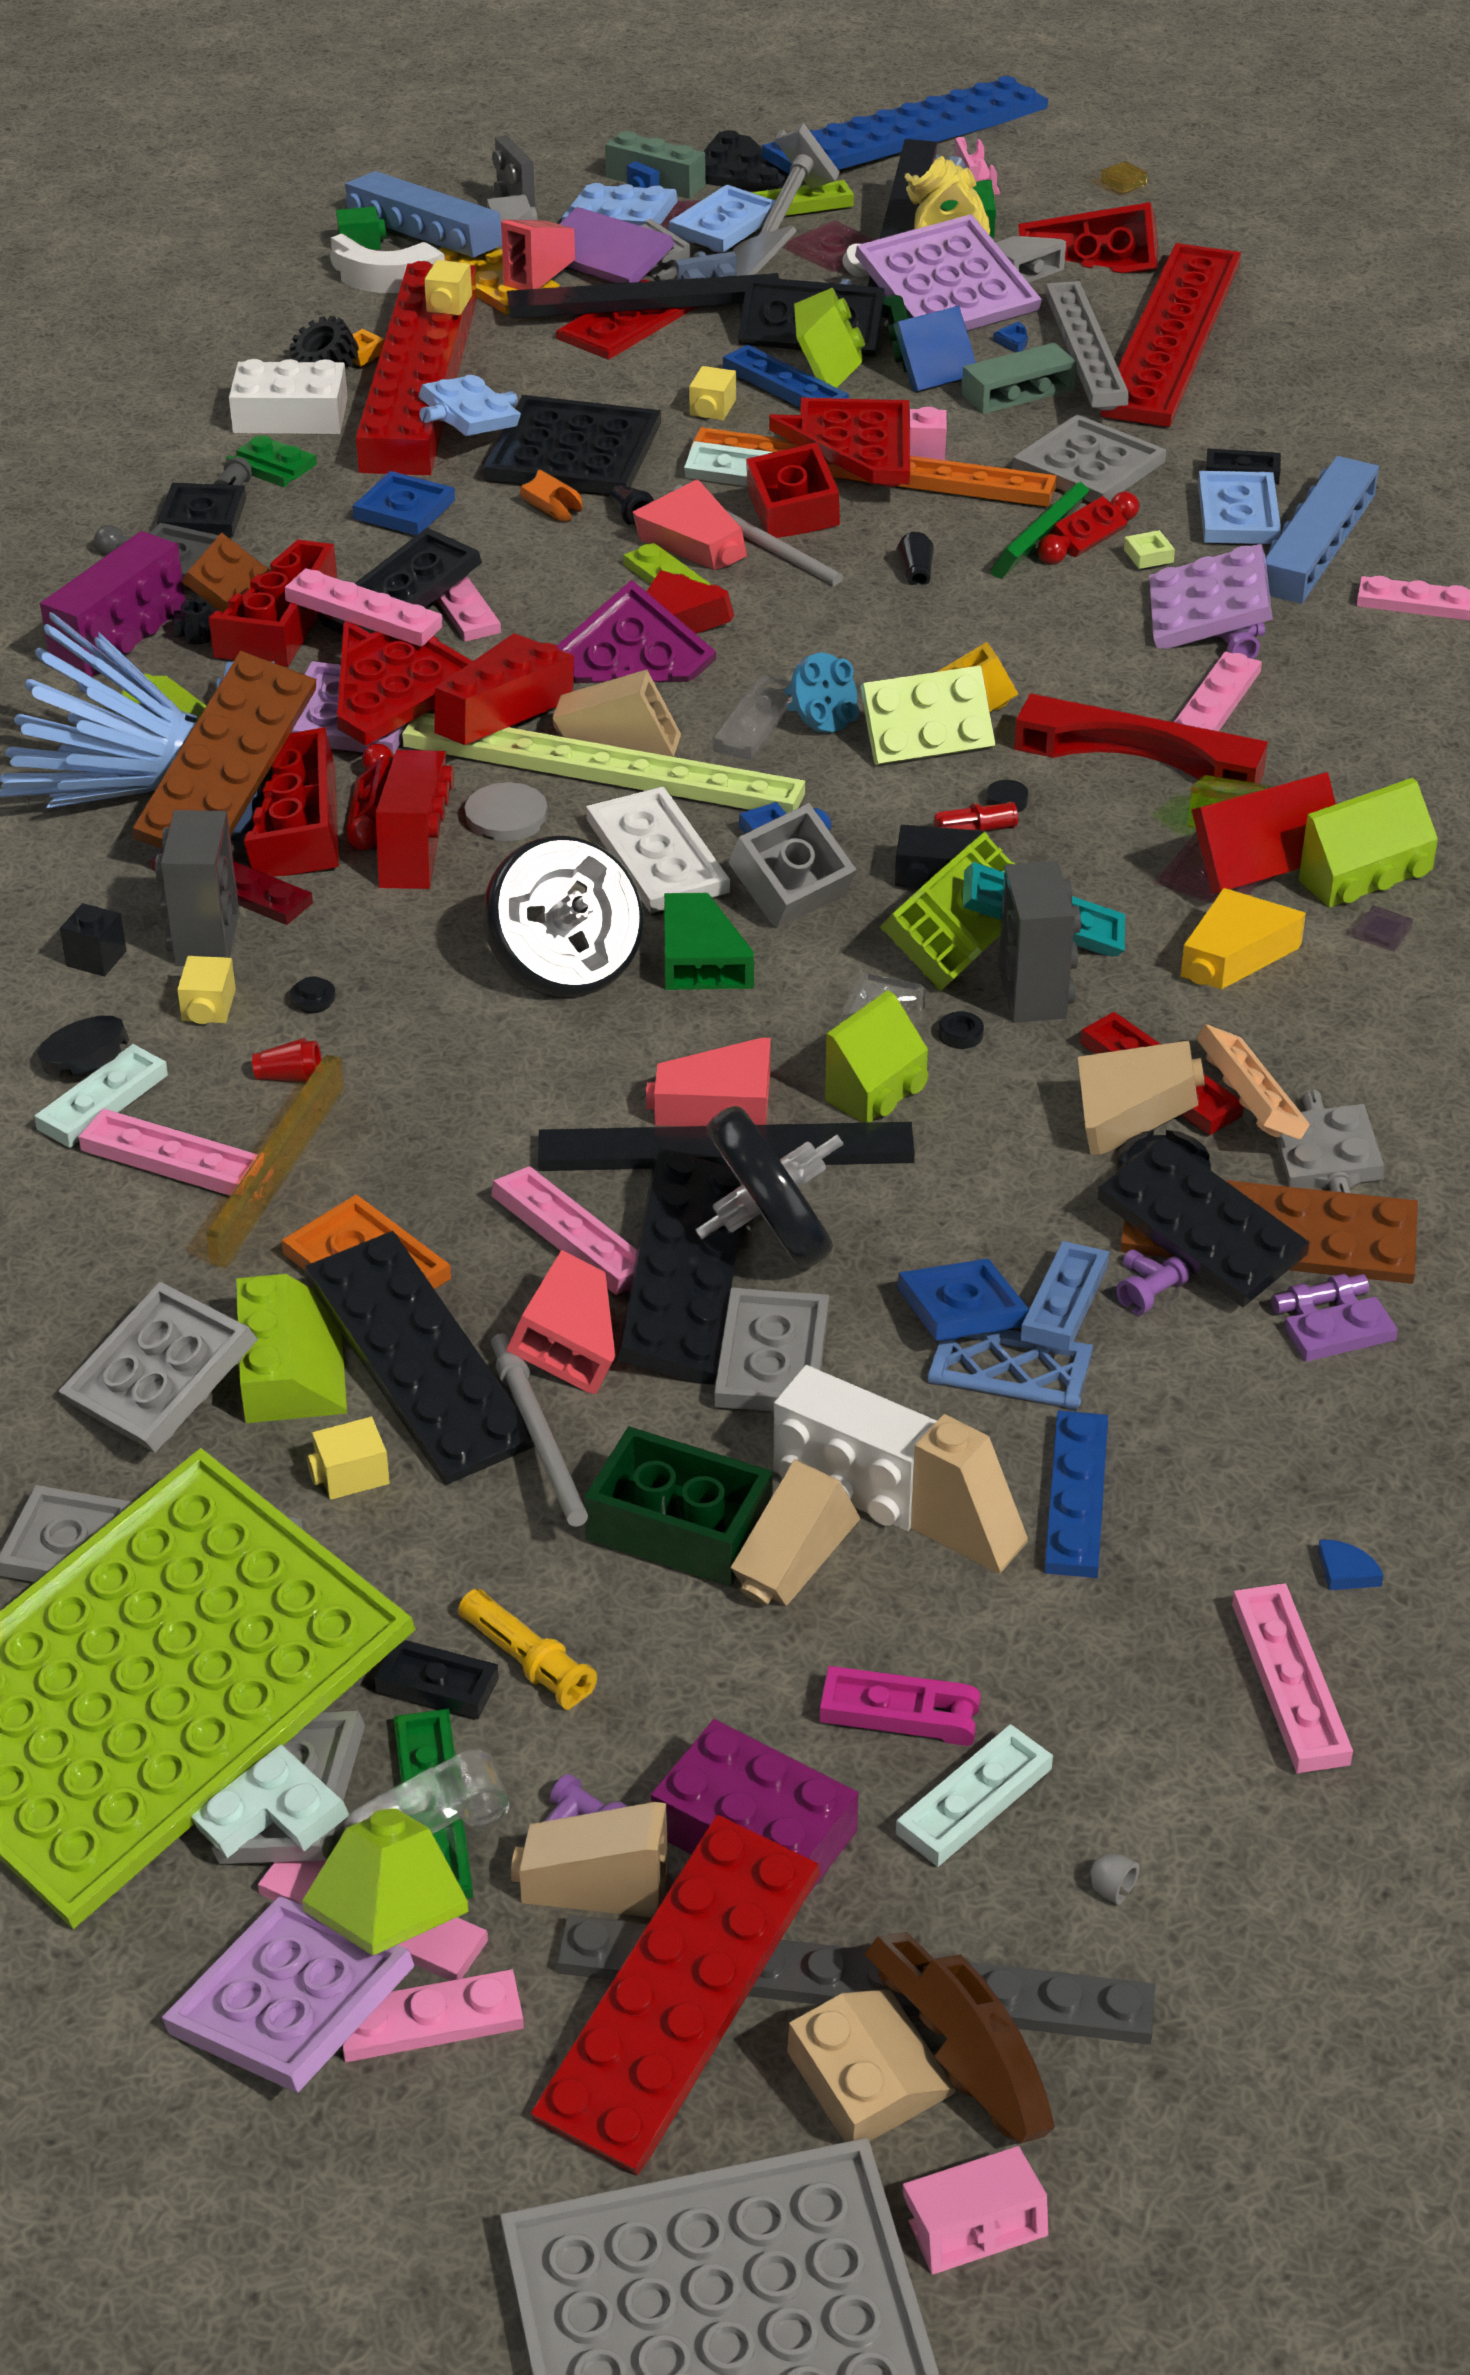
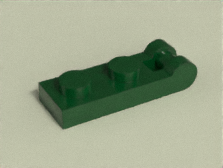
[883,295,908,372]

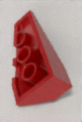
[1018,202,1159,273]

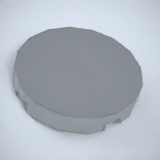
[464,782,548,842]

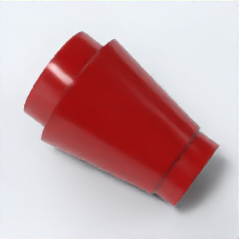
[252,1037,323,1083]

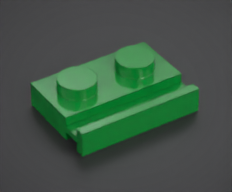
[226,435,317,487]

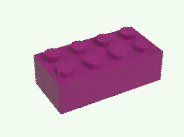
[40,531,186,677]

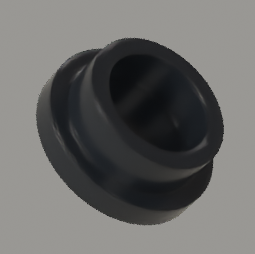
[290,976,336,1013]

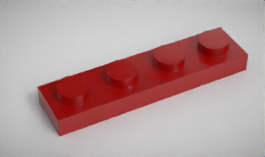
[1080,1011,1244,1136]

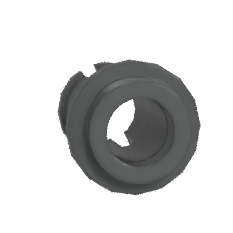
[214,457,252,485]

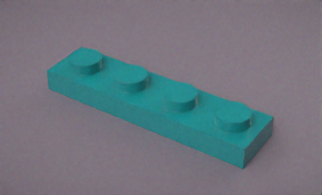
[963,862,1125,956]

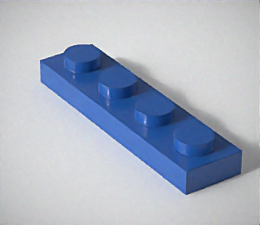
[723,345,849,408]
[1044,1410,1108,1578]

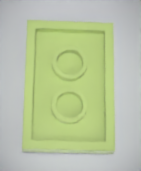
[860,665,995,765]

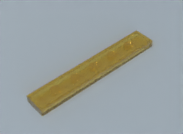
[206,1054,344,1269]

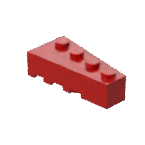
[208,539,337,667]
[434,633,574,745]
[244,727,339,877]
[376,750,454,889]

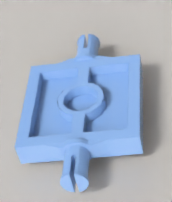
[418,375,521,436]

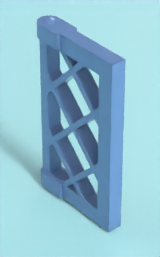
[927,1329,1093,1411]

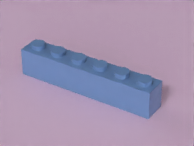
[345,171,502,257]
[1266,456,1379,604]

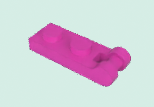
[820,1666,981,1746]

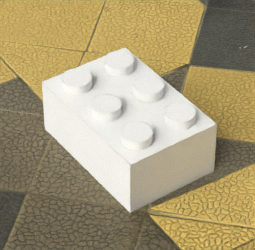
[229,359,348,434]
[773,1365,937,1531]

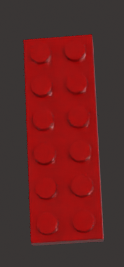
[530,1814,821,2176]

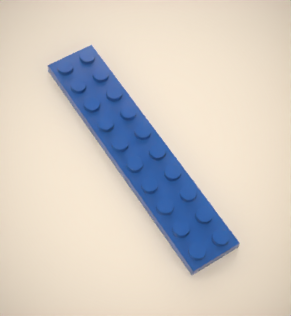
[762,76,1048,174]

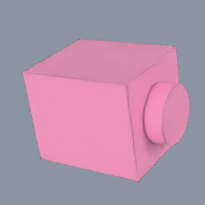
[910,407,947,460]

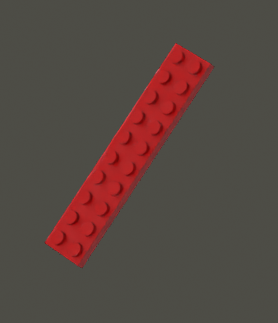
[1100,243,1241,427]

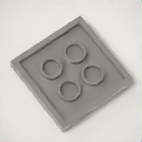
[1012,414,1166,502]
[58,1282,258,1453]

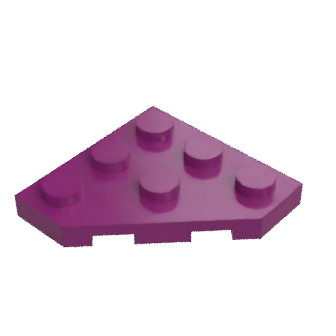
[557,579,716,683]

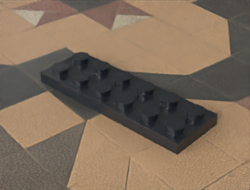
[616,1147,741,1385]
[305,1231,535,1485]

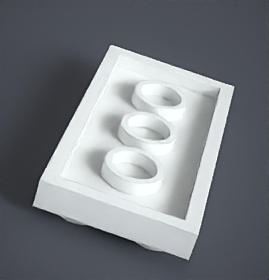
[586,786,730,914]

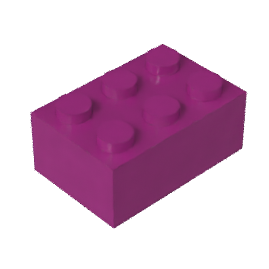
[651,1719,859,1895]

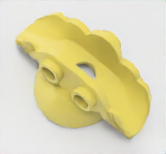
[904,156,990,234]

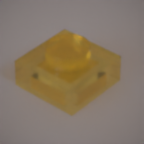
[1101,161,1147,194]

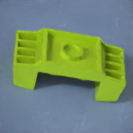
[880,832,1015,992]

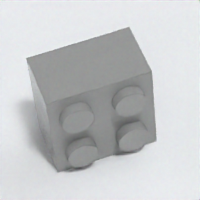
[729,803,857,928]

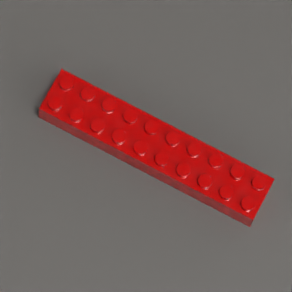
[356,261,477,476]

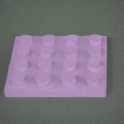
[855,214,1042,331]

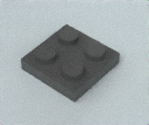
[492,135,535,207]

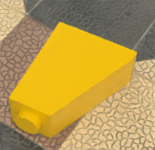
[1180,888,1306,989]

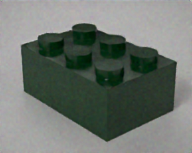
[584,1426,773,1587]

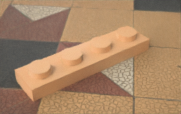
[1196,1024,1310,1140]

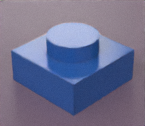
[627,161,659,188]

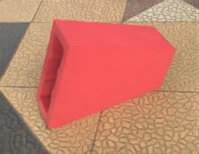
[501,219,575,290]
[633,479,747,570]
[646,1038,771,1126]
[506,1250,615,1394]

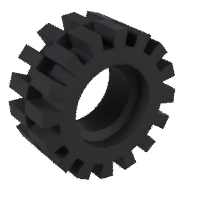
[289,316,359,368]

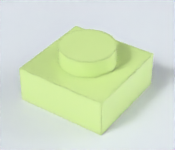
[1124,530,1175,569]

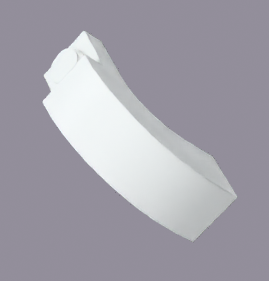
[330,234,445,293]

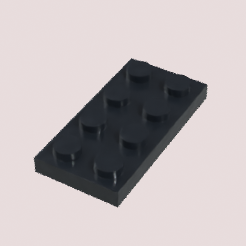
[738,276,885,356]
[317,528,482,635]
[1097,1136,1310,1308]

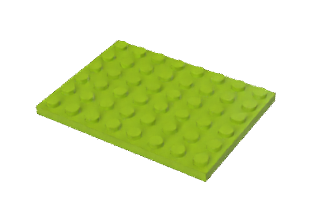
[0,1448,416,1930]

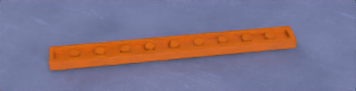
[691,427,1057,507]

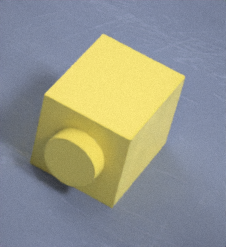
[425,260,472,315]
[689,366,736,420]
[177,956,236,1024]
[307,1416,390,1500]

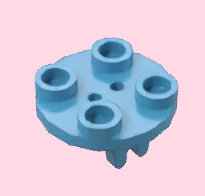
[784,652,859,733]

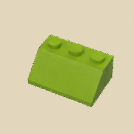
[1299,778,1438,908]
[236,1274,347,1423]

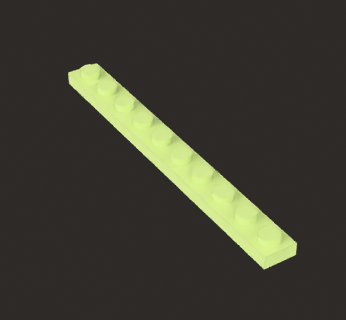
[402,713,805,813]

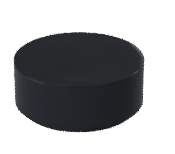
[986,780,1028,813]
[938,1011,984,1049]

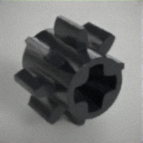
[173,598,220,644]

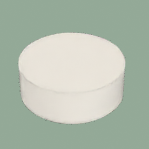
[842,244,869,277]

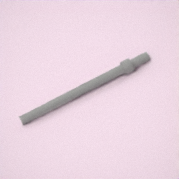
[674,485,843,586]
[491,1333,588,1527]

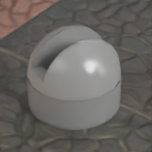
[1090,1853,1140,1905]

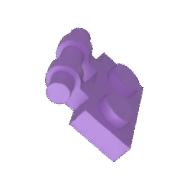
[1271,1274,1398,1362]

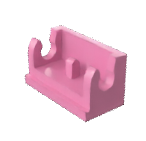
[955,137,1000,195]
[903,2146,1049,2275]

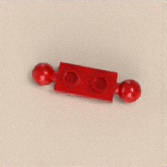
[1037,491,1140,565]
[347,743,394,851]

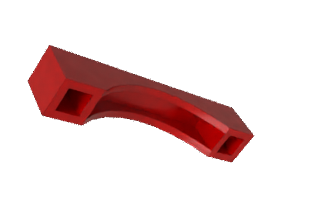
[1014,693,1268,796]

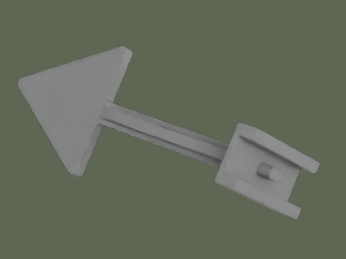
[733,122,840,276]

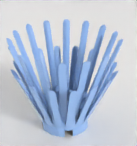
[0,612,197,808]

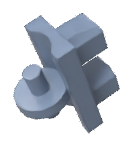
[675,251,737,280]

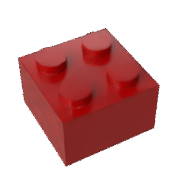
[746,442,840,538]

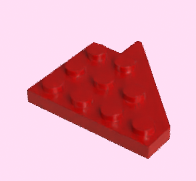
[769,398,910,487]
[337,621,473,746]

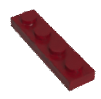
[150,850,313,925]

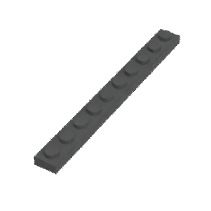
[557,1914,1155,2045]

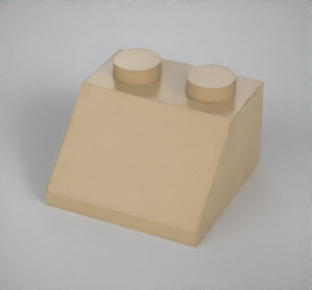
[787,1989,956,2142]

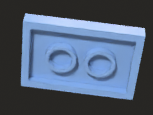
[562,183,678,226]
[669,185,775,252]
[1198,471,1281,544]

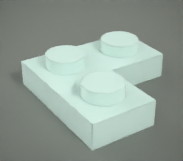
[191,1744,350,1859]

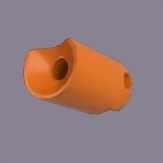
[520,469,583,522]

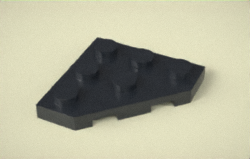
[703,130,789,192]

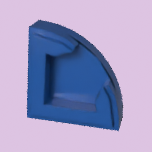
[993,321,1028,353]
[1318,1540,1383,1590]

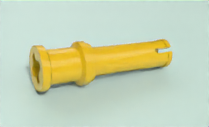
[458,1588,597,1710]

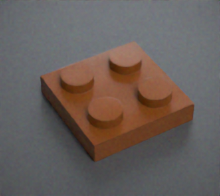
[181,533,270,612]

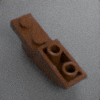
[864,1932,1055,2144]

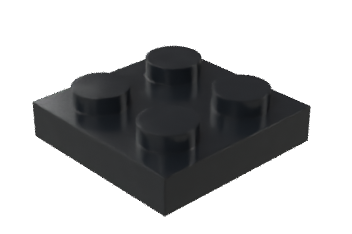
[157,483,247,538]

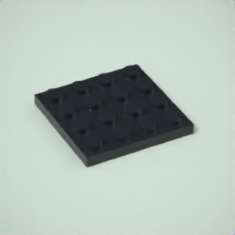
[483,395,661,494]

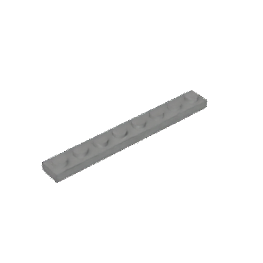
[1046,281,1128,410]

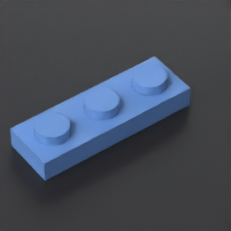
[1021,1241,1110,1352]

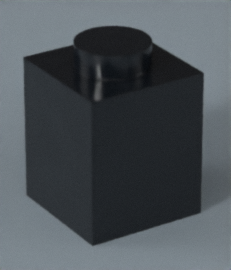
[60,903,127,977]

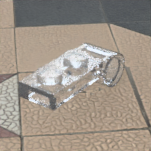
[335,1749,510,1839]

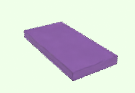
[560,207,675,283]

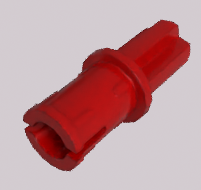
[933,801,1018,831]

